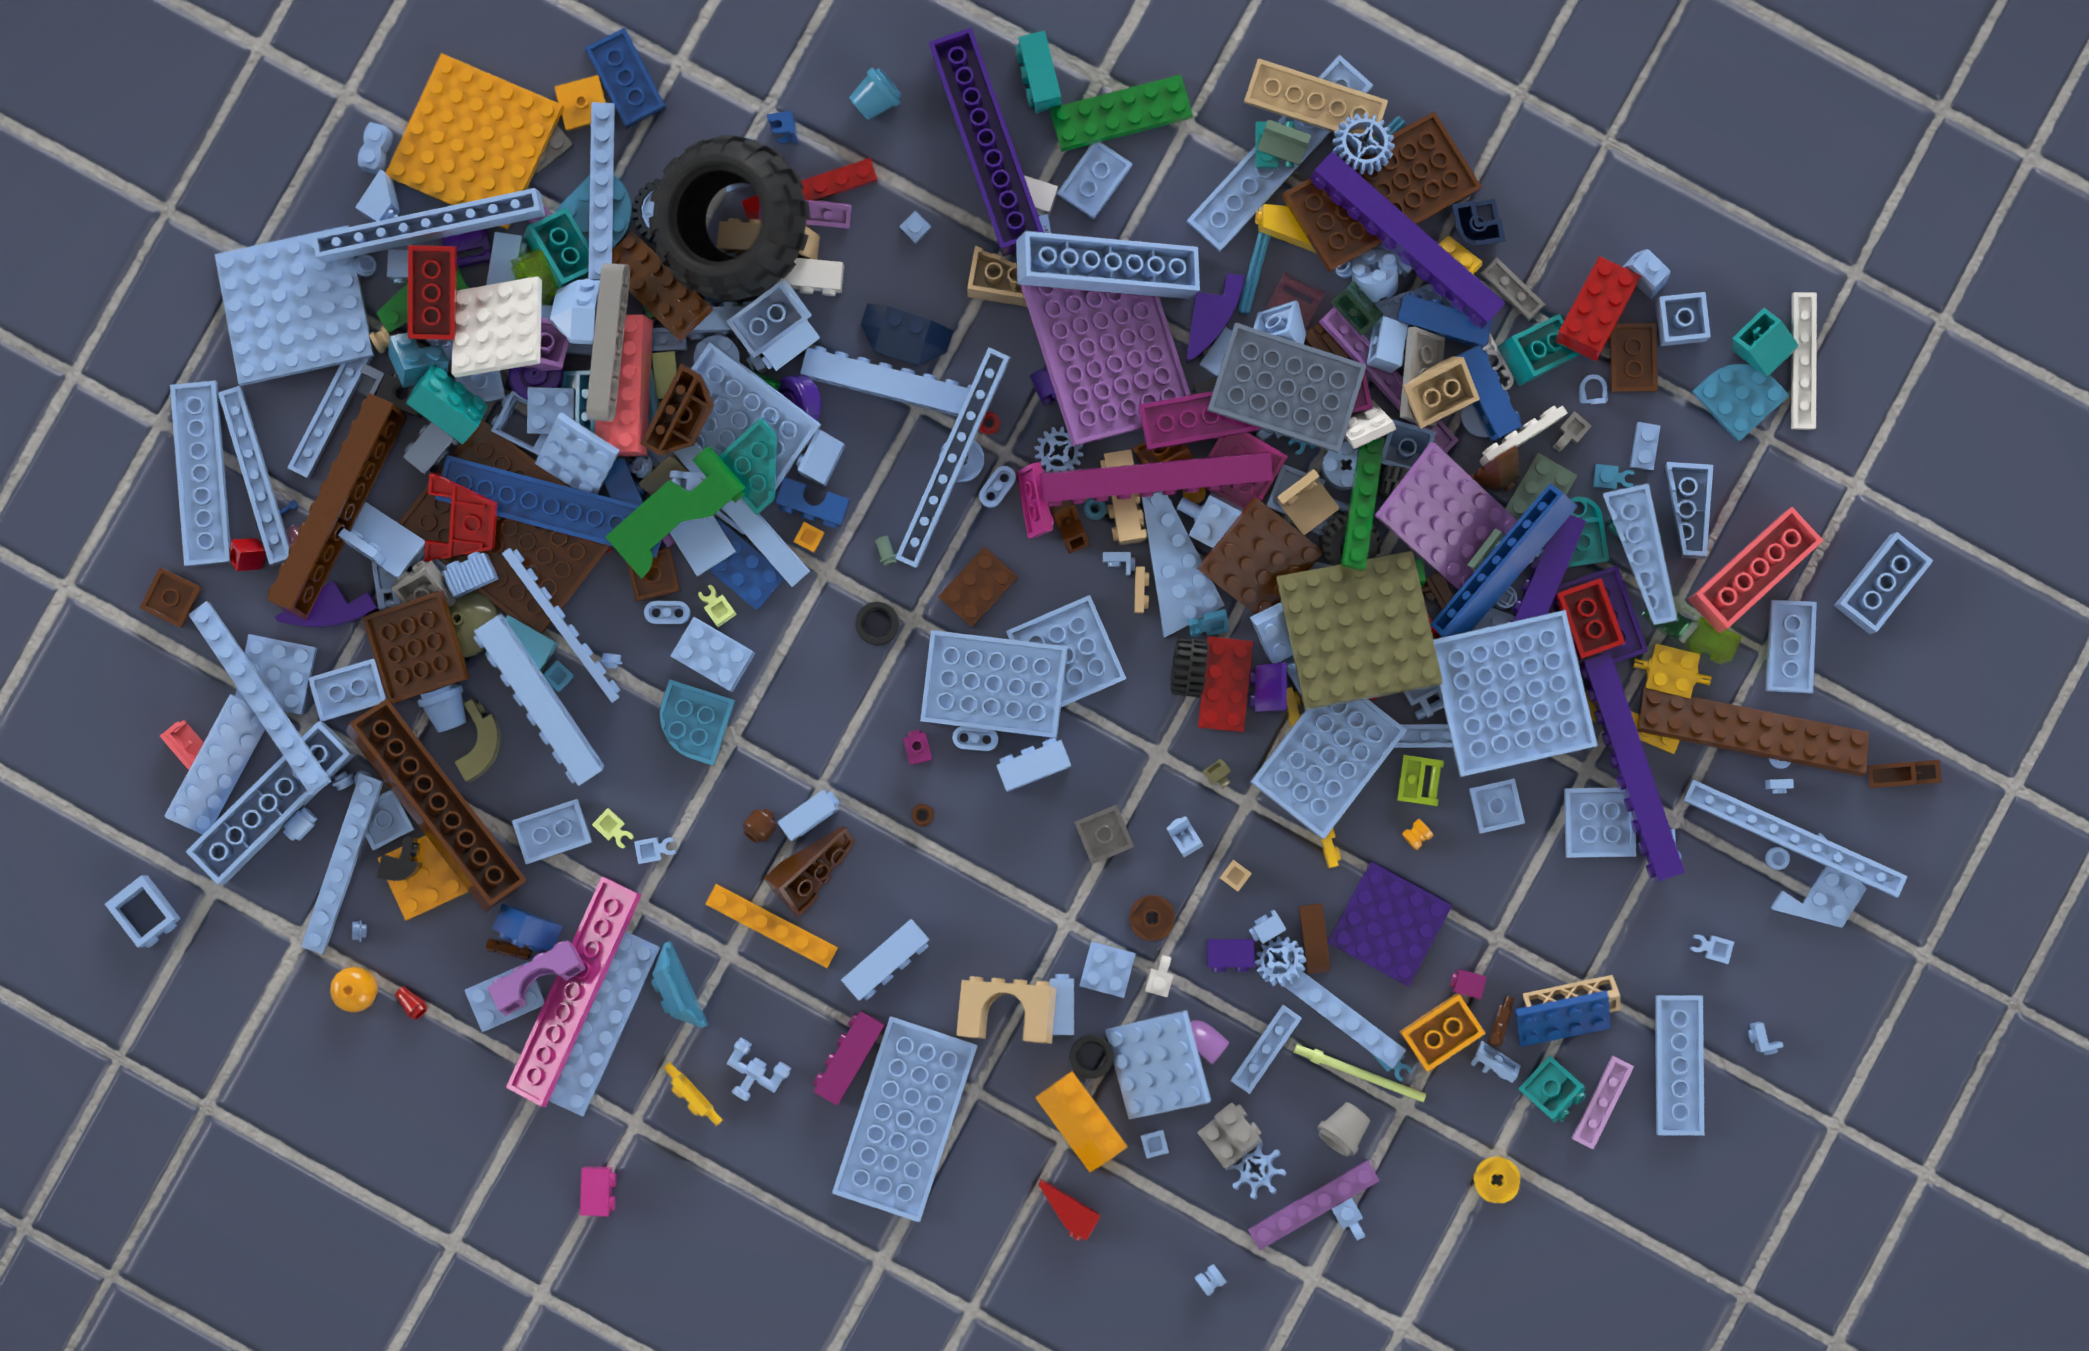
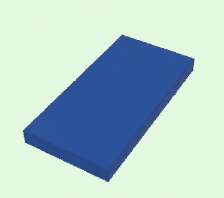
[585,27,666,129]

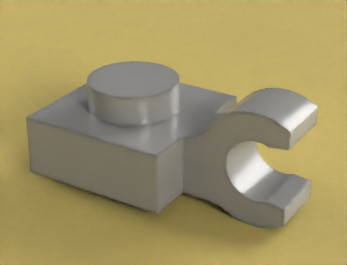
[1552,411,1592,452]

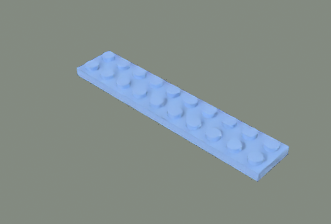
[1187,55,1373,252]

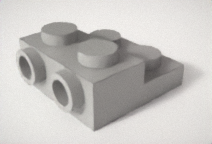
[391,560,456,607]
[1197,1102,1263,1170]

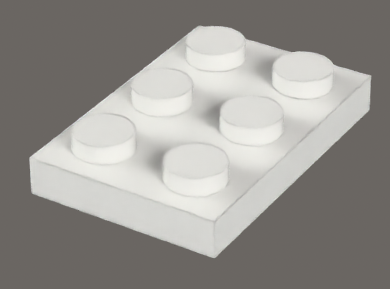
[1344,400,1396,449]

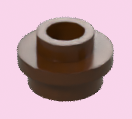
[911,804,934,827]

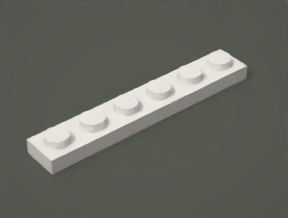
[1791,292,1817,430]

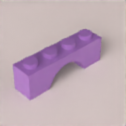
[487,940,586,1016]

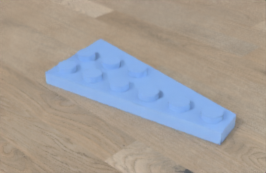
[1141,491,1225,638]

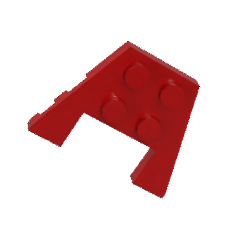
[424,473,498,562]

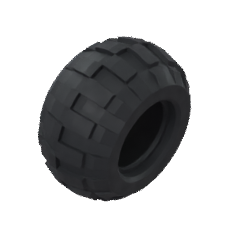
[649,135,810,300]

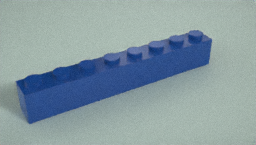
[1430,483,1578,637]

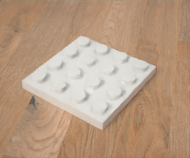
[452,276,542,377]

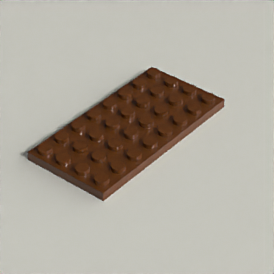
[1282,111,1482,273]

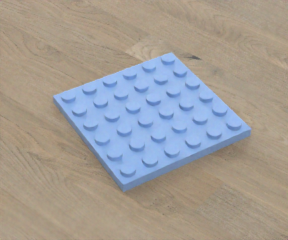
[215,225,375,386]
[647,341,821,534]
[1433,610,1597,777]

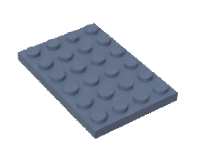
[1207,322,1367,453]

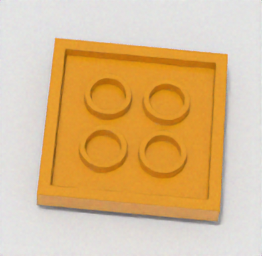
[377,836,469,921]

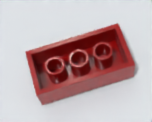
[408,245,457,340]
[1556,256,1641,362]

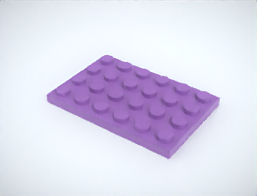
[1375,442,1517,591]

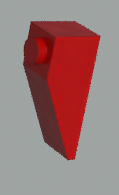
[1038,1179,1101,1241]

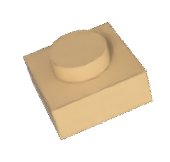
[1219,860,1252,892]

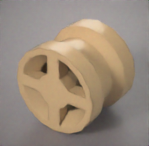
[369,326,392,354]

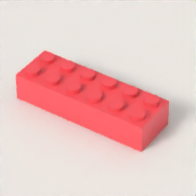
[595,315,653,456]
[1688,507,1823,634]

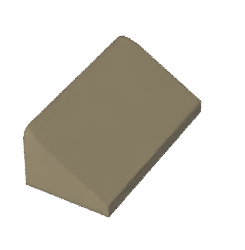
[638,454,689,495]

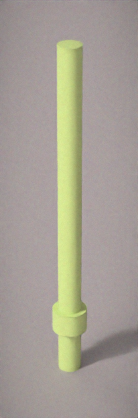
[1293,1044,1426,1102]

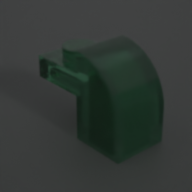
[1642,608,1698,644]

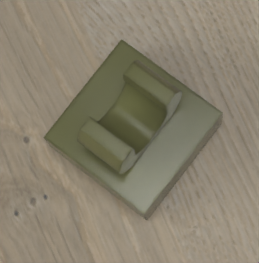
[1202,758,1231,788]

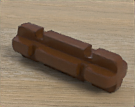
[486,939,532,960]

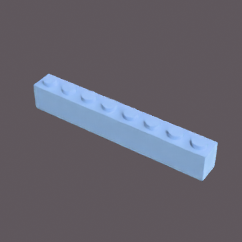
[800,346,972,417]

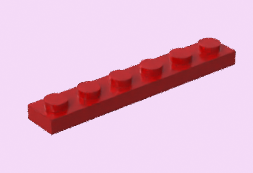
[741,158,878,222]

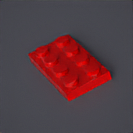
[1198,636,1253,732]

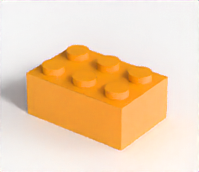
[1399,993,1486,1072]

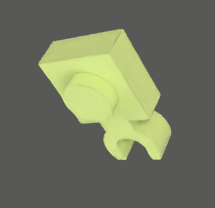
[698,585,737,627]
[592,808,634,848]

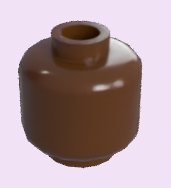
[743,808,777,843]

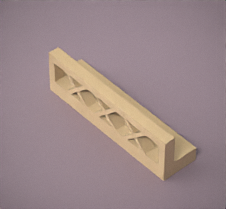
[1523,975,1621,1012]

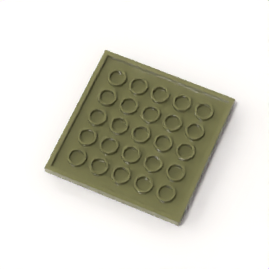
[1276,551,1443,710]

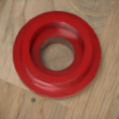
[979,412,1000,435]

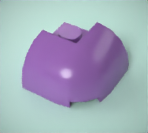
[1190,1020,1229,1064]

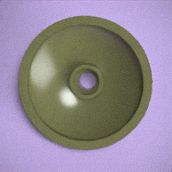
[449,591,498,657]

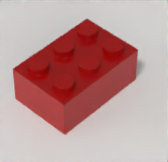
[1554,578,1625,660]

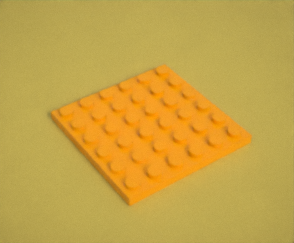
[386,53,564,230]

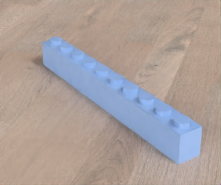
[312,188,545,263]
[895,347,1011,568]

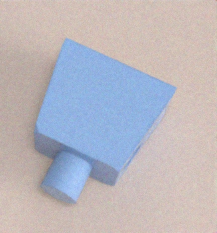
[1622,249,1670,300]

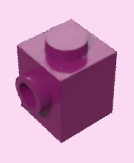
[903,730,933,765]

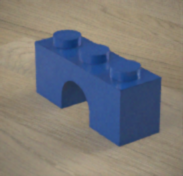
[775,477,851,529]

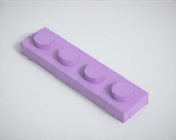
[1571,1056,1634,1149]

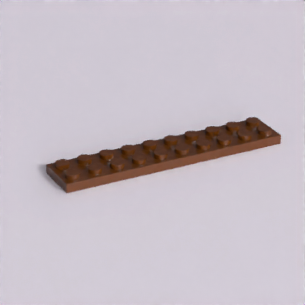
[1637,687,1869,777]

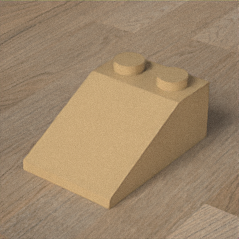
[1403,356,1480,428]

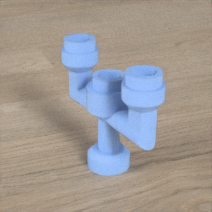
[726,1037,791,1101]

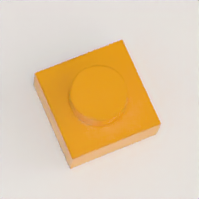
[794,522,825,553]

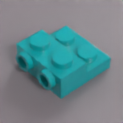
[1519,1055,1586,1123]

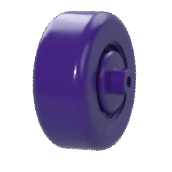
[508,366,565,400]
[779,375,821,421]

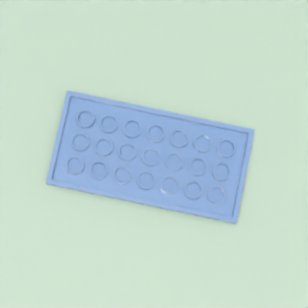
[832,1016,978,1222]

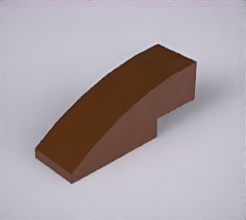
[1867,760,1942,788]
[1298,903,1330,975]

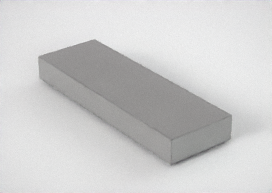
[1480,257,1545,322]

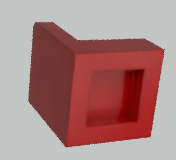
[229,538,266,571]

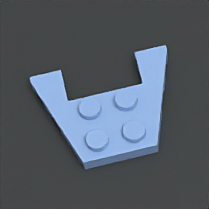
[1770,833,1867,928]

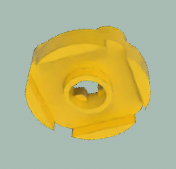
[1473,1156,1520,1203]

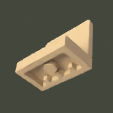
[1276,469,1339,535]

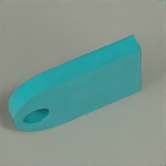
[1567,497,1609,568]

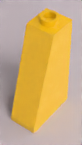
[1255,204,1316,253]

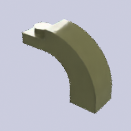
[455,699,501,782]

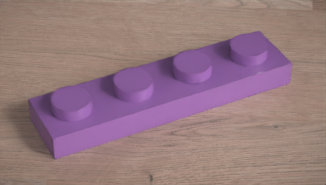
[758,200,852,228]

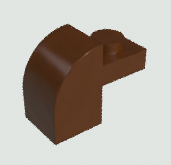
[1050,500,1090,554]

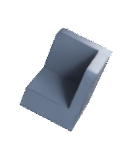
[357,364,385,396]

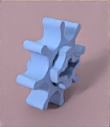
[1228,1142,1286,1199]

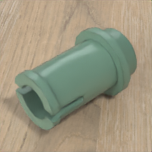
[875,536,897,567]

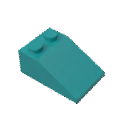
[1497,314,1580,386]

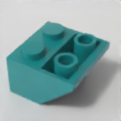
[1732,308,1799,378]

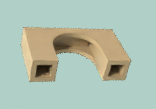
[957,976,1057,1044]

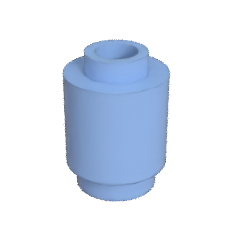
[283,807,318,841]

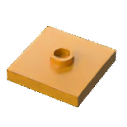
[555,75,606,131]

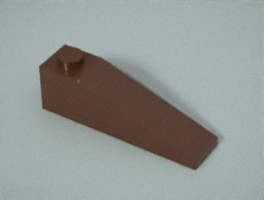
[1470,445,1520,492]
[764,826,855,917]

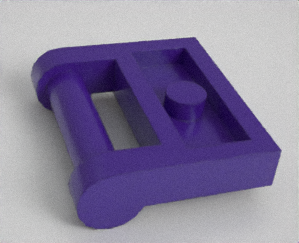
[442,228,492,268]

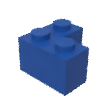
[492,903,563,953]

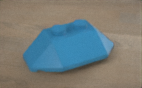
[651,941,708,1028]

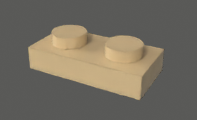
[1134,567,1149,614]

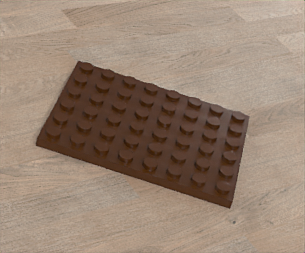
[398,419,611,634]

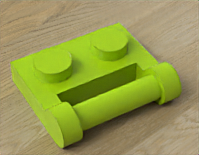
[1397,755,1444,806]

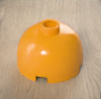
[330,966,378,1013]

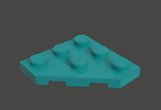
[719,418,777,515]

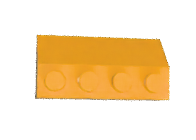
[1035,1070,1127,1172]

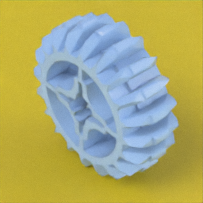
[1332,113,1395,175]

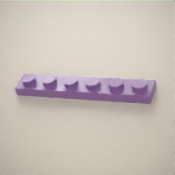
[1248,1160,1380,1250]

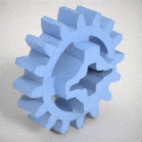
[1034,427,1084,473]
[1255,936,1306,987]

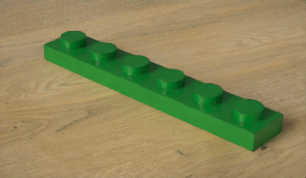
[1341,438,1385,571]

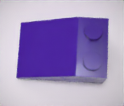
[1250,663,1287,713]

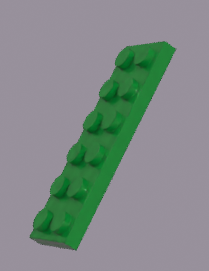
[1050,74,1193,152]

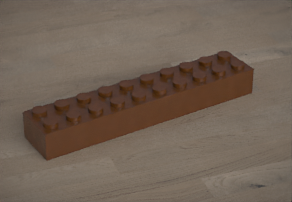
[267,393,407,620]
[346,699,527,913]

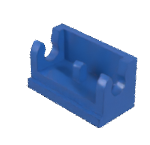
[767,111,799,144]

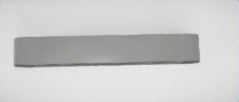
[586,263,630,422]

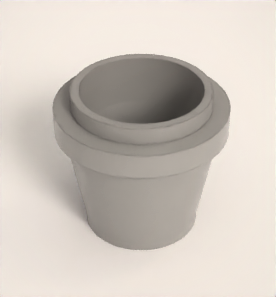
[1317,1102,1371,1157]

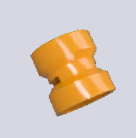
[1401,819,1434,851]

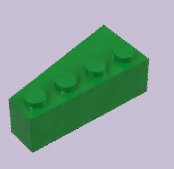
[377,266,470,333]

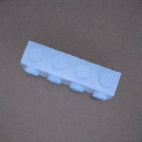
[841,919,930,1001]

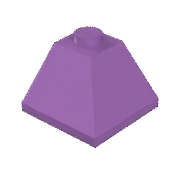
[522,318,569,371]

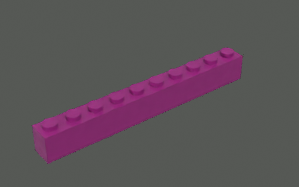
[1040,452,1273,506]

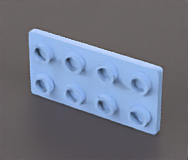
[338,502,425,578]

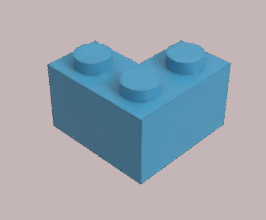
[388,333,449,388]

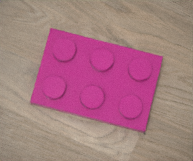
[1016,462,1054,539]

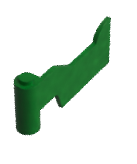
[605,446,746,579]

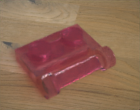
[1266,272,1325,329]

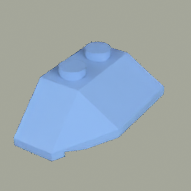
[550,279,600,344]

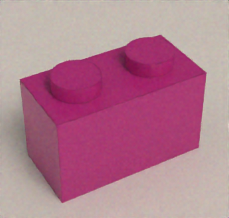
[580,1166,616,1216]

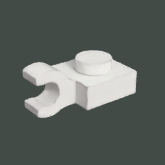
[1145,955,1173,997]

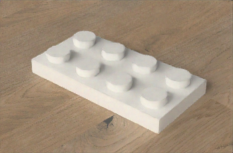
[1479,405,1567,466]

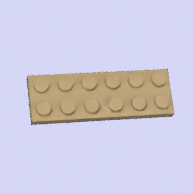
[1244,58,1388,142]

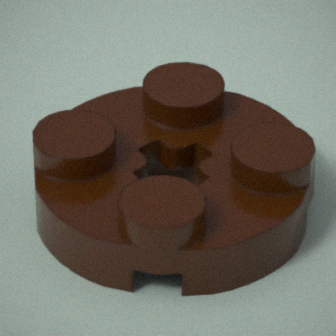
[1129,895,1175,941]

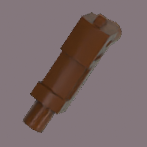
[1421,572,1454,610]
[1488,996,1514,1047]

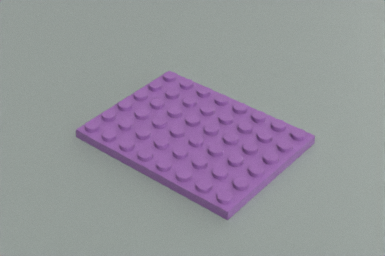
[1021,241,1191,447]

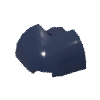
[1451,198,1506,246]

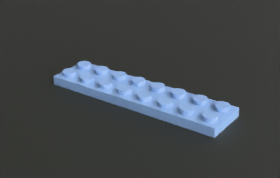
[170,381,231,566]
[549,931,661,1116]

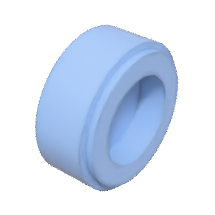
[1765,847,1790,870]

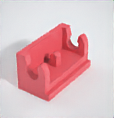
[160,720,204,770]

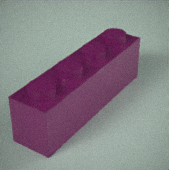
[813,1010,886,1105]

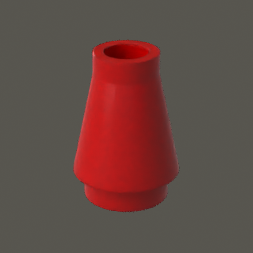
[394,986,428,1020]

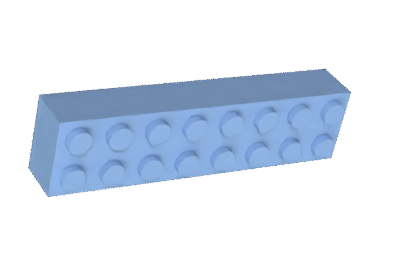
[1016,231,1200,299]
[474,613,604,786]
[186,721,356,885]

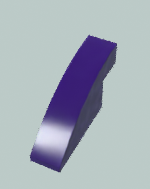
[1186,273,1244,363]
[274,581,379,628]

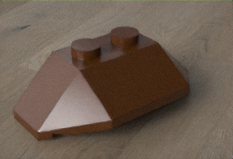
[641,364,714,455]

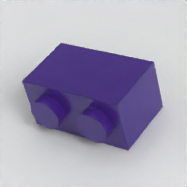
[1207,939,1254,972]

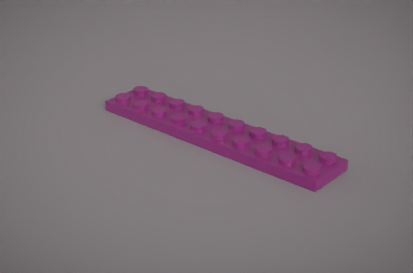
[1138,372,1373,451]

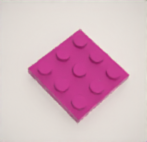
[1206,432,1288,508]

